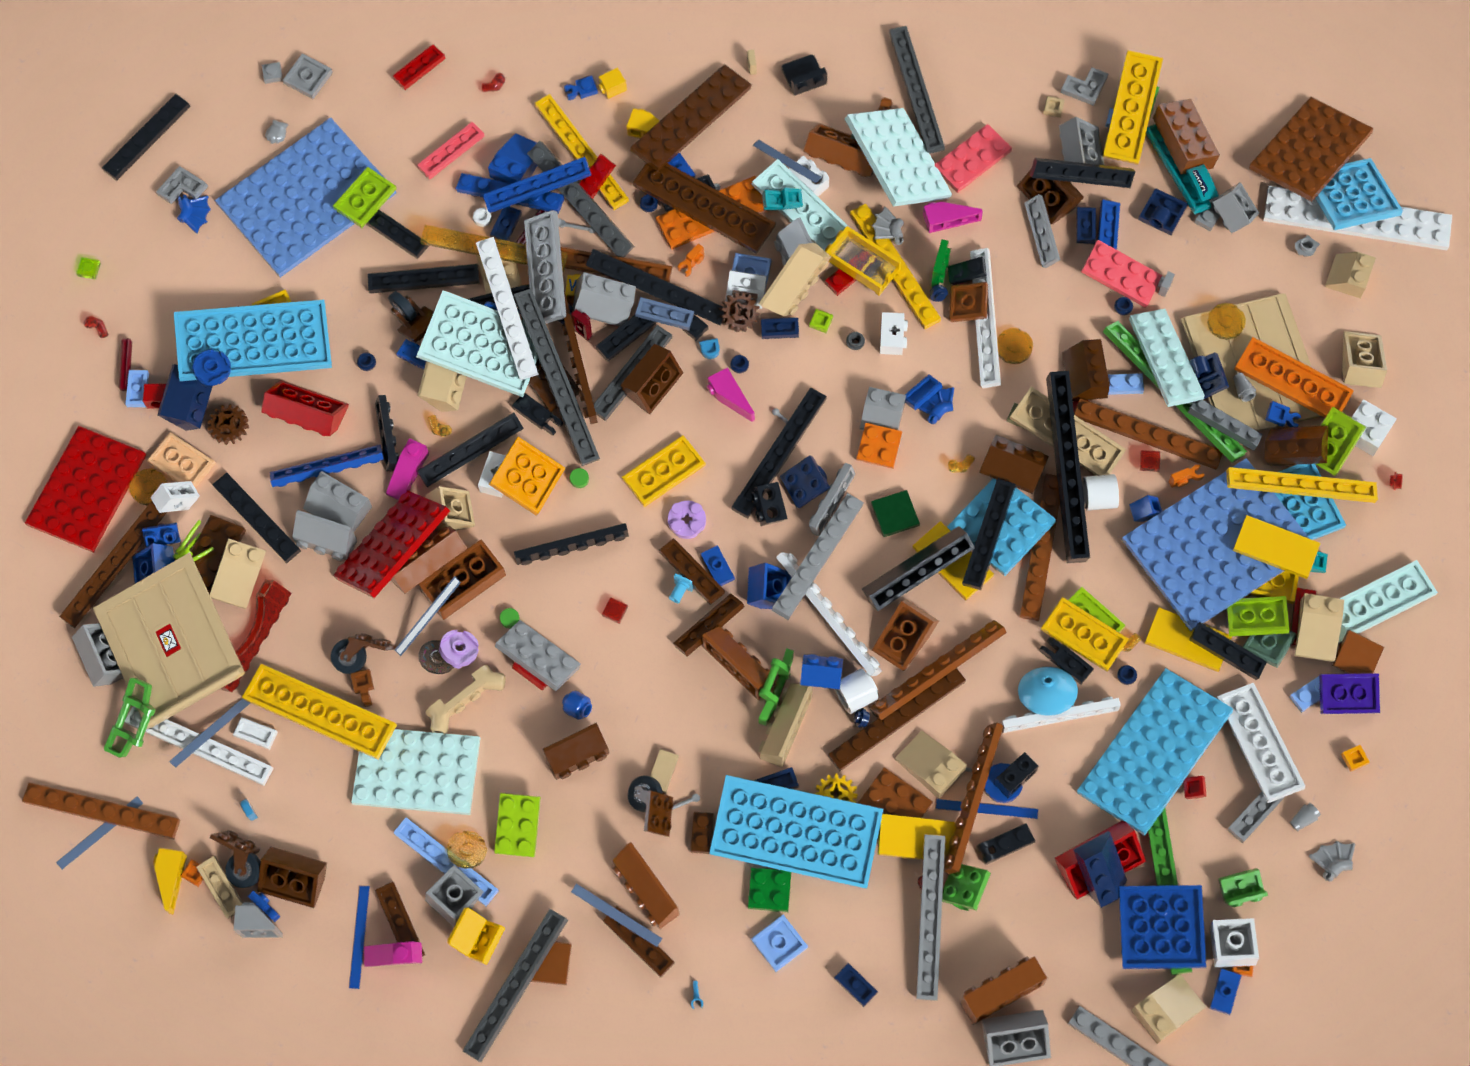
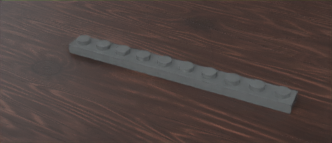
[513,289,600,466]

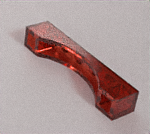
[220,579,292,692]

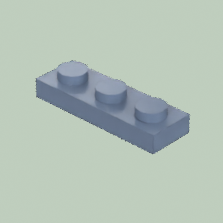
[635,297,694,330]

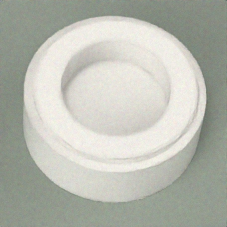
[473,208,492,227]

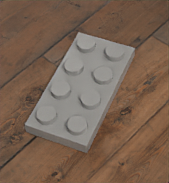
[495,620,581,691]

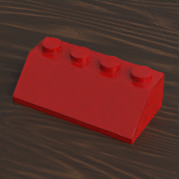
[261,380,349,436]
[1055,821,1146,900]

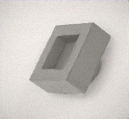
[262,62,283,84]
[1158,271,1175,297]

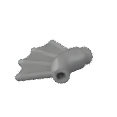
[872,207,904,245]
[1309,841,1355,882]

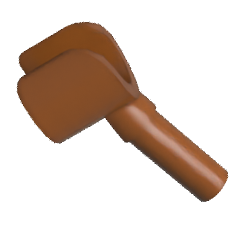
[877,97,892,111]

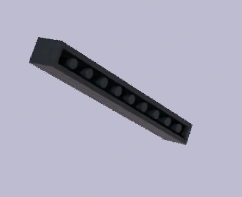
[1046,371,1090,564]

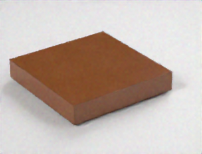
[949,282,988,322]
[1332,630,1384,674]
[531,942,572,985]

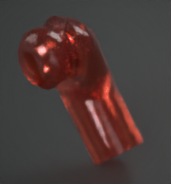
[482,73,505,92]
[83,316,108,338]

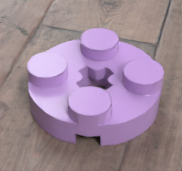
[668,501,706,539]
[439,630,479,669]

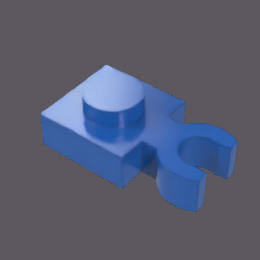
[564,76,598,100]
[1265,401,1301,427]
[248,891,281,922]

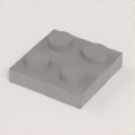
[283,53,333,99]

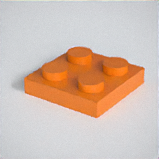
[857,423,902,469]

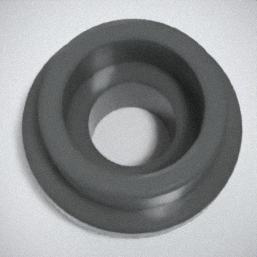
[846,332,865,350]

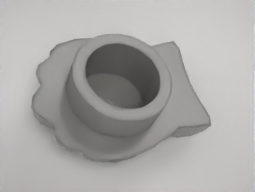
[265,120,288,144]
[1295,235,1320,257]

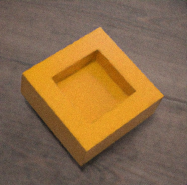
[1341,745,1370,772]

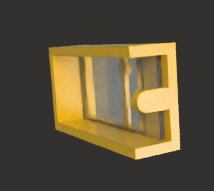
[825,226,901,296]

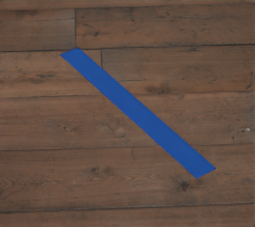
[936,799,1038,819]
[349,886,370,989]

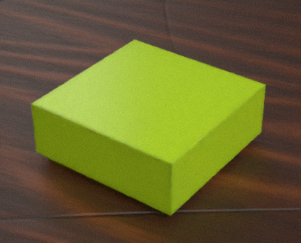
[809,309,833,333]

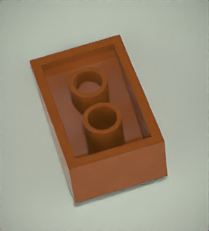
[872,600,939,671]

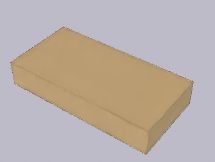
[647,749,679,793]

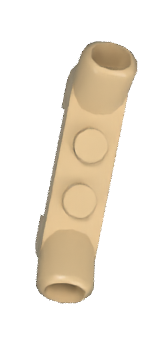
[426,665,506,734]

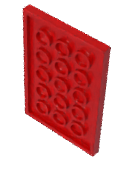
[25,426,146,553]
[333,490,450,598]

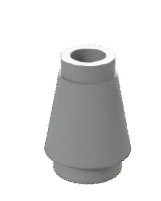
[1233,373,1256,402]
[1290,803,1321,831]

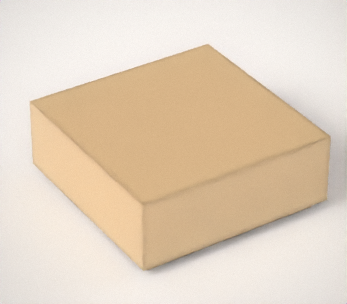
[747,49,757,75]
[1043,96,1065,118]

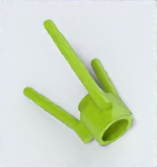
[172,520,214,562]

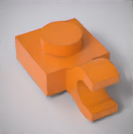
[678,243,704,277]
[1168,465,1205,488]

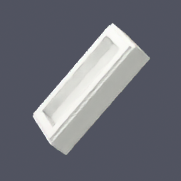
[233,717,278,750]

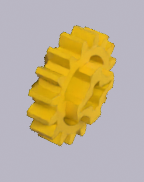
[814,773,858,803]

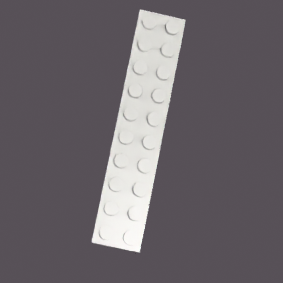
[1263,186,1452,251]

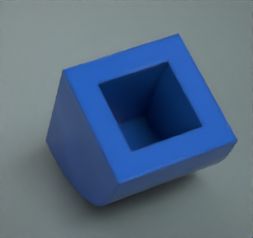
[1129,495,1162,522]

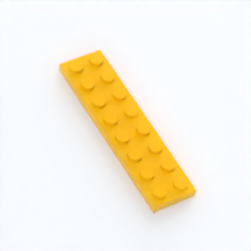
[242,664,397,760]

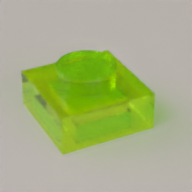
[77,257,101,279]

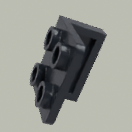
[782,55,827,96]

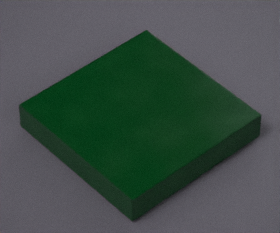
[871,490,920,537]

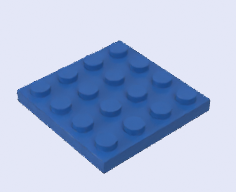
[1119,885,1206,969]

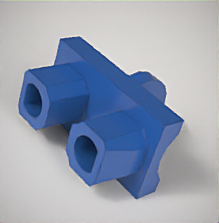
[142,523,181,547]

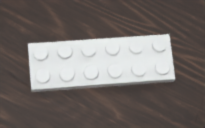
[1217,682,1305,803]

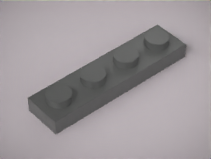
[1187,400,1263,451]

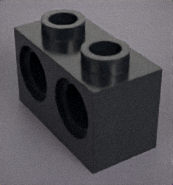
[751,482,788,526]
[994,752,1039,798]

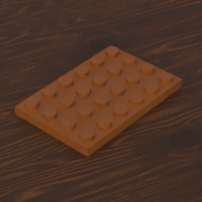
[1249,97,1373,202]

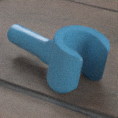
[691,981,703,1009]

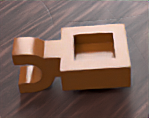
[351,669,374,707]

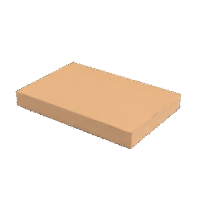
[147,432,216,488]

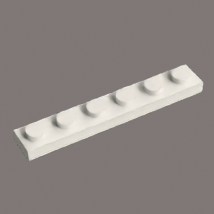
[1002,697,1121,733]

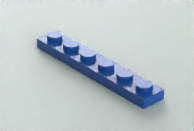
[483,157,592,213]
[456,173,564,214]
[270,444,384,487]

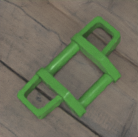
[759,648,794,726]
[104,678,156,758]

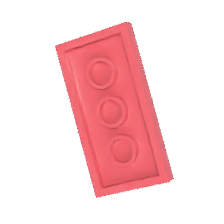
[934,124,1012,193]
[1081,240,1162,308]

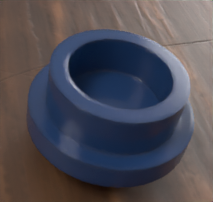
[640,194,658,212]
[930,285,948,302]
[1114,297,1133,315]
[357,353,376,371]
[730,355,749,373]
[1117,665,1137,685]
[853,708,870,728]

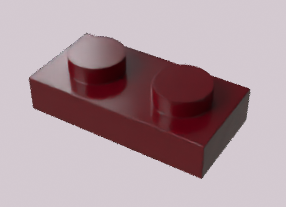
[571,309,592,341]

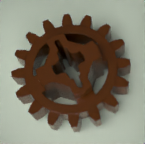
[719,292,760,332]
[207,404,249,445]

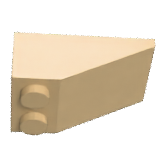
[1342,331,1387,388]
[210,539,266,609]
[1295,593,1344,662]
[895,730,967,799]
[1131,974,1206,1044]

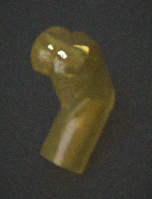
[427,415,452,437]
[947,454,975,473]
[1122,633,1141,652]

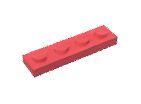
[417,122,485,180]

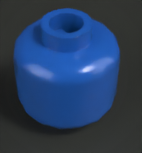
[562,691,592,720]

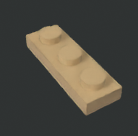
[197,856,243,919]

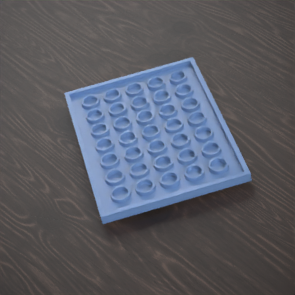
[215,118,396,278]
[1121,458,1310,631]

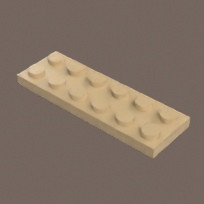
[1010,387,1126,476]

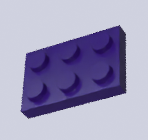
[1319,673,1380,714]

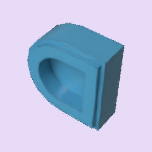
[699,338,720,359]
[240,798,258,821]

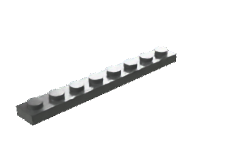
[889,26,945,154]
[527,141,635,258]
[463,909,568,1062]

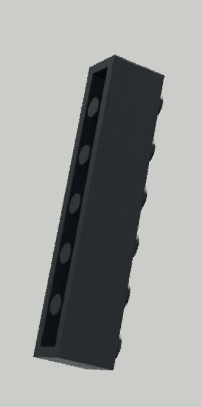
[862,526,975,611]

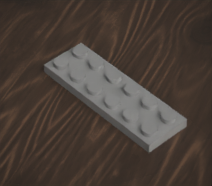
[524,210,566,324]

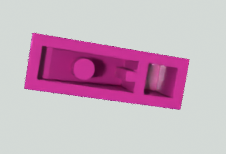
[923,202,983,233]
[707,367,755,422]
[386,438,429,500]
[364,942,422,967]

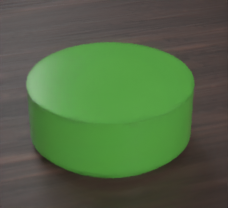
[570,468,589,488]
[500,608,520,629]

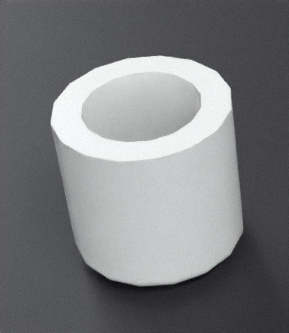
[1082,474,1119,511]
[835,669,878,714]

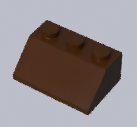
[1017,169,1084,225]
[1062,339,1110,401]
[620,343,683,414]
[1264,426,1328,466]
[979,435,1049,494]
[543,722,610,780]
[257,846,327,908]

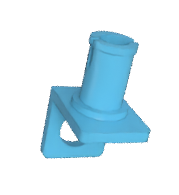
[669,573,694,604]

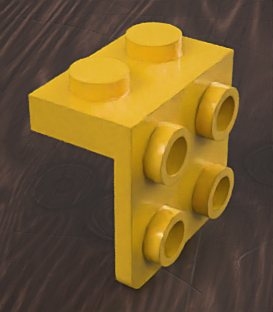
[447,907,505,965]

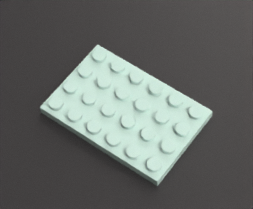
[845,108,952,207]
[417,290,538,397]
[351,729,481,815]

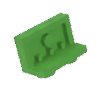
[1218,868,1268,907]

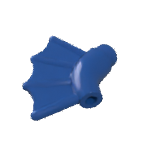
[177,195,211,233]
[918,387,955,424]

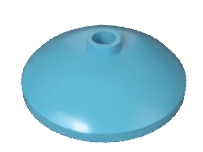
[1018,667,1078,715]

